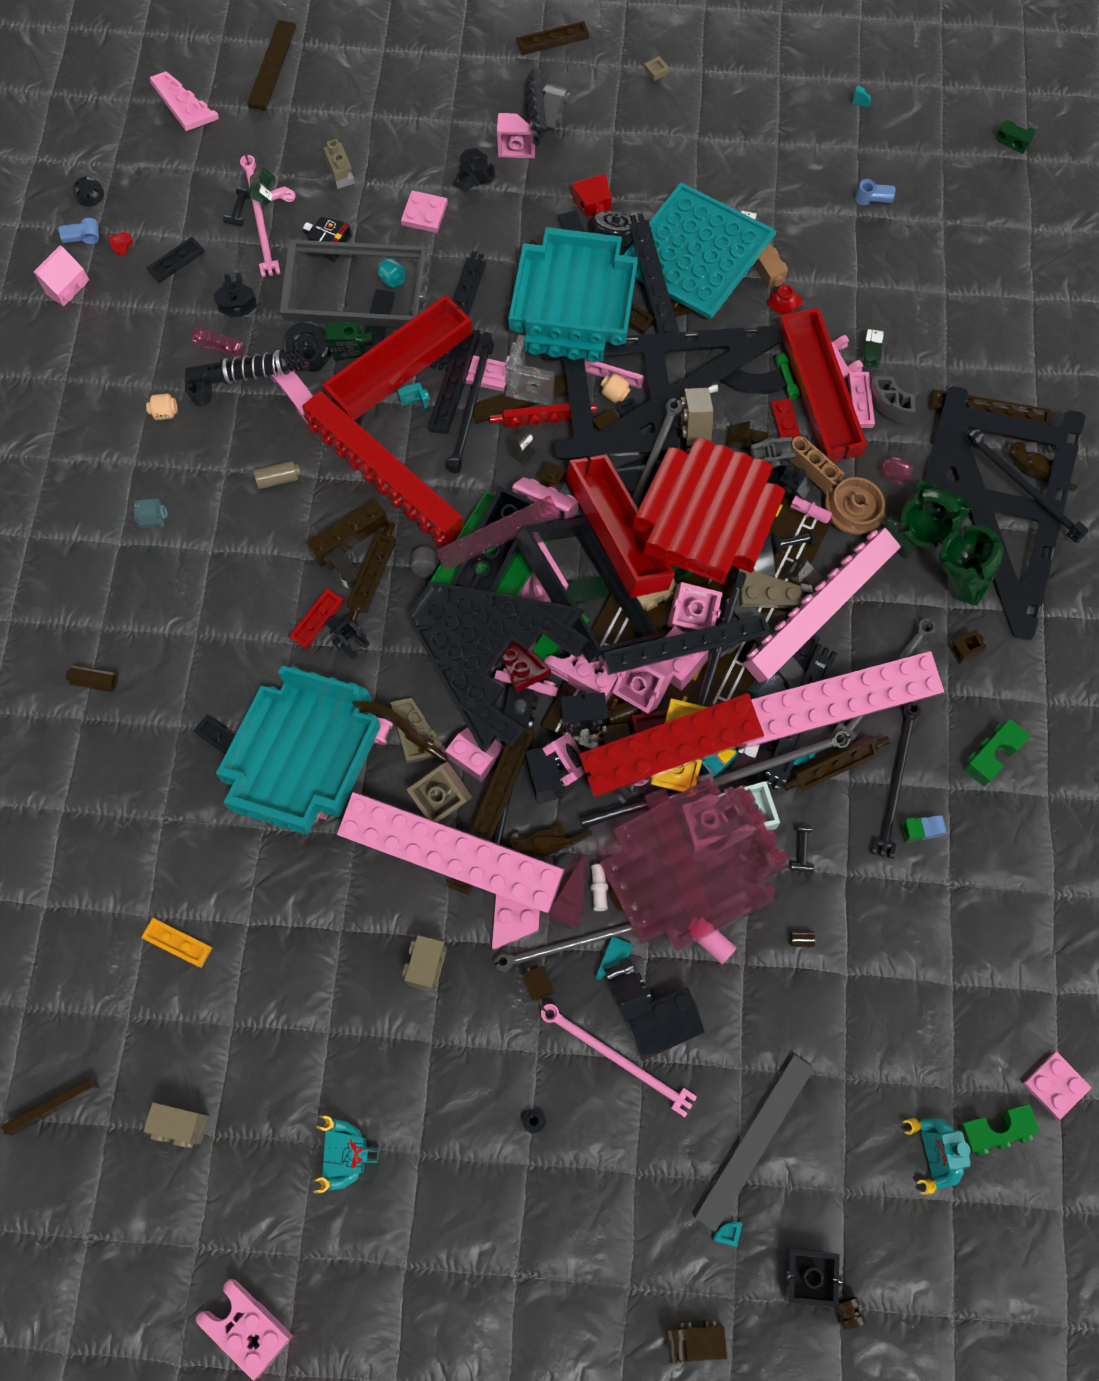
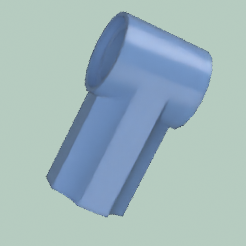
[855,179,895,205]
[59,218,99,244]

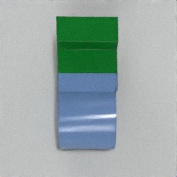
[901,816,947,843]

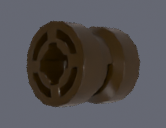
[835,1297,866,1330]

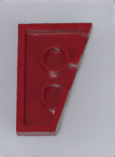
[502,641,551,693]

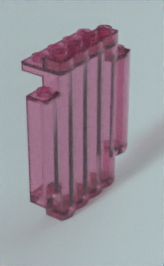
[600,778,789,952]

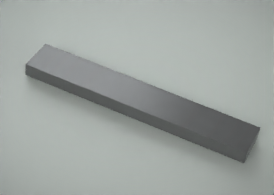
[724,597,805,689]

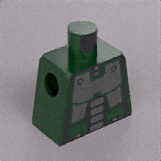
[325,322,374,361]

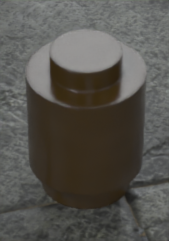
[607,700,638,725]

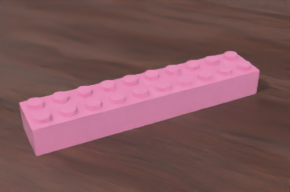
[738,651,944,750]
[337,792,565,913]

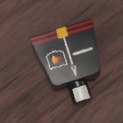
[303,217,352,263]

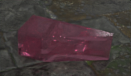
[549,856,587,931]

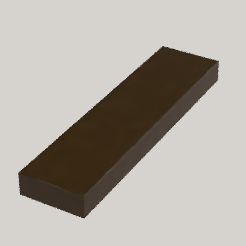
[516,21,589,55]
[1,1079,99,1135]

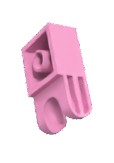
[543,646,622,703]
[196,1279,293,1381]

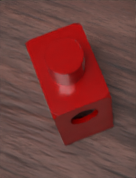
[572,174,611,217]

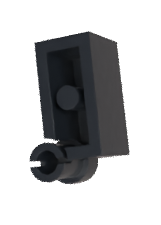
[604,957,652,1022]

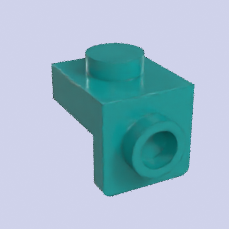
[397,382,430,409]

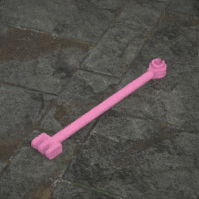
[240,155,281,278]
[541,1004,697,1118]

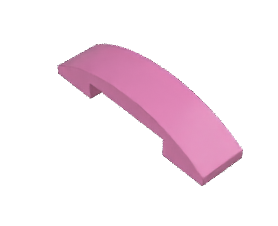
[269,371,313,424]

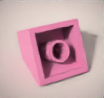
[497,113,535,158]
[34,246,89,306]
[445,727,505,782]

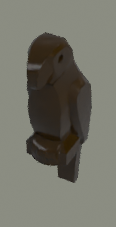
[1008,442,1078,491]
[509,823,592,856]

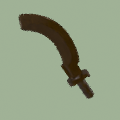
[352,701,448,764]

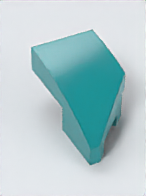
[596,936,633,980]

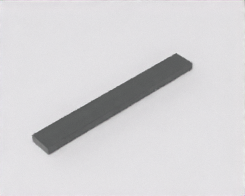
[694,1055,814,1232]

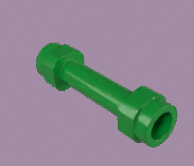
[775,353,800,400]

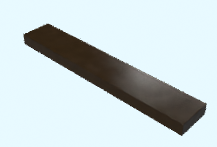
[247,20,296,111]
[473,373,568,424]
[929,389,1051,424]
[645,571,737,630]

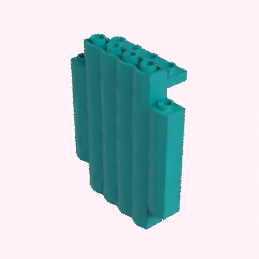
[509,227,638,362]
[216,666,381,835]

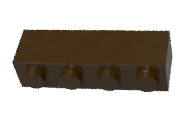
[306,498,388,567]

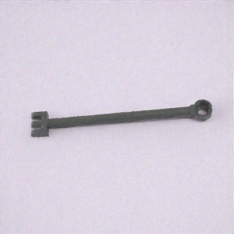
[632,398,682,506]
[831,618,936,744]
[696,730,850,798]
[494,909,662,972]

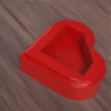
[108,232,133,256]

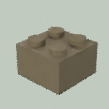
[680,388,714,446]
[407,762,473,822]
[402,935,447,993]
[143,1103,209,1148]

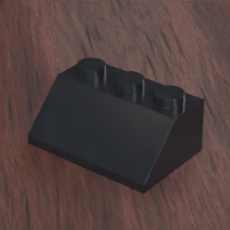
[623,987,705,1061]

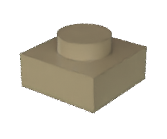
[644,56,669,81]

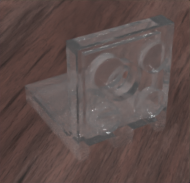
[505,334,555,405]

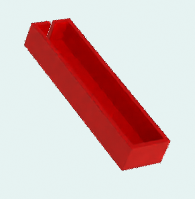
[322,295,473,420]
[779,307,867,463]
[566,454,675,598]
[579,693,764,798]

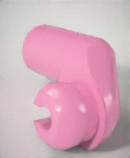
[270,187,295,202]

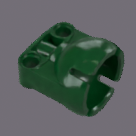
[900,480,972,548]
[939,525,1004,606]

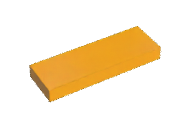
[141,918,212,968]

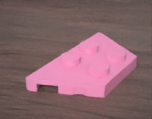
[492,894,540,950]

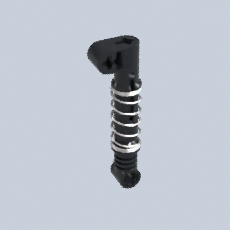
[185,344,324,407]

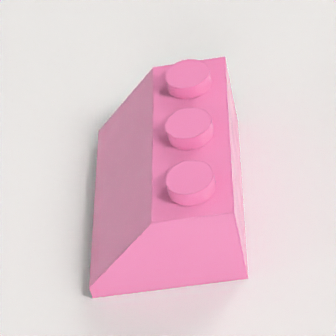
[512,477,579,522]

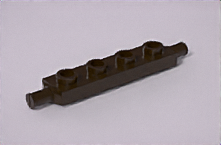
[347,522,396,623]
[784,735,891,791]

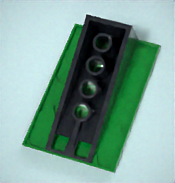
[427,486,553,597]

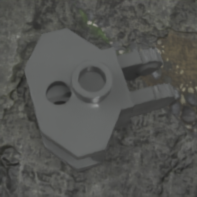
[750,437,796,468]

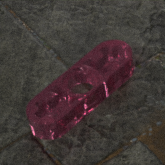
[190,327,246,357]

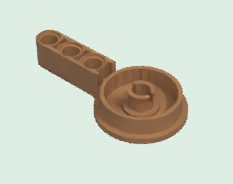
[790,436,885,535]

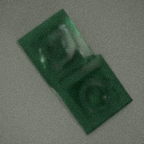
[880,516,914,559]
[566,576,609,605]

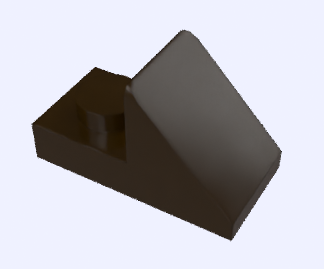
[725,421,768,451]

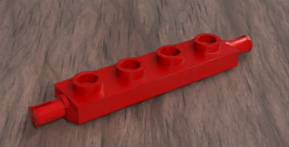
[490,403,597,428]

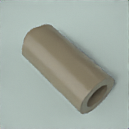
[254,461,301,489]

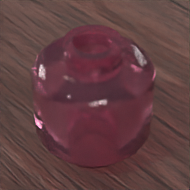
[882,455,914,485]

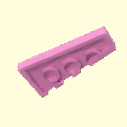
[150,71,219,131]

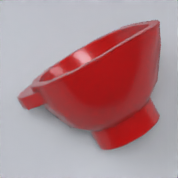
[766,285,802,315]

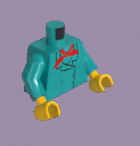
[312,1115,379,1194]
[903,1118,971,1195]

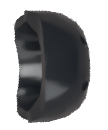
[73,176,104,206]

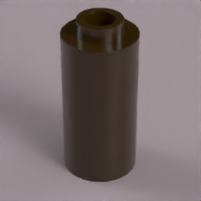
[66,664,118,692]

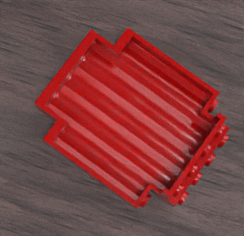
[633,438,786,584]

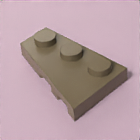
[736,568,802,608]
[390,698,446,764]

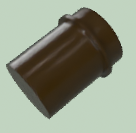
[790,930,815,948]

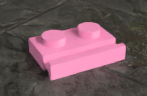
[466,356,511,392]

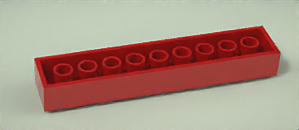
[302,391,464,550]

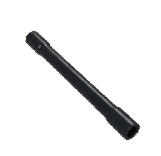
[580,780,709,828]

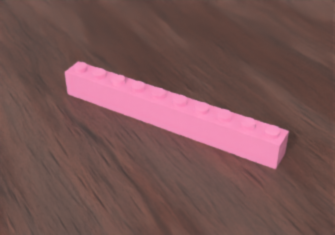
[743,528,901,683]

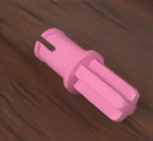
[790,496,832,523]

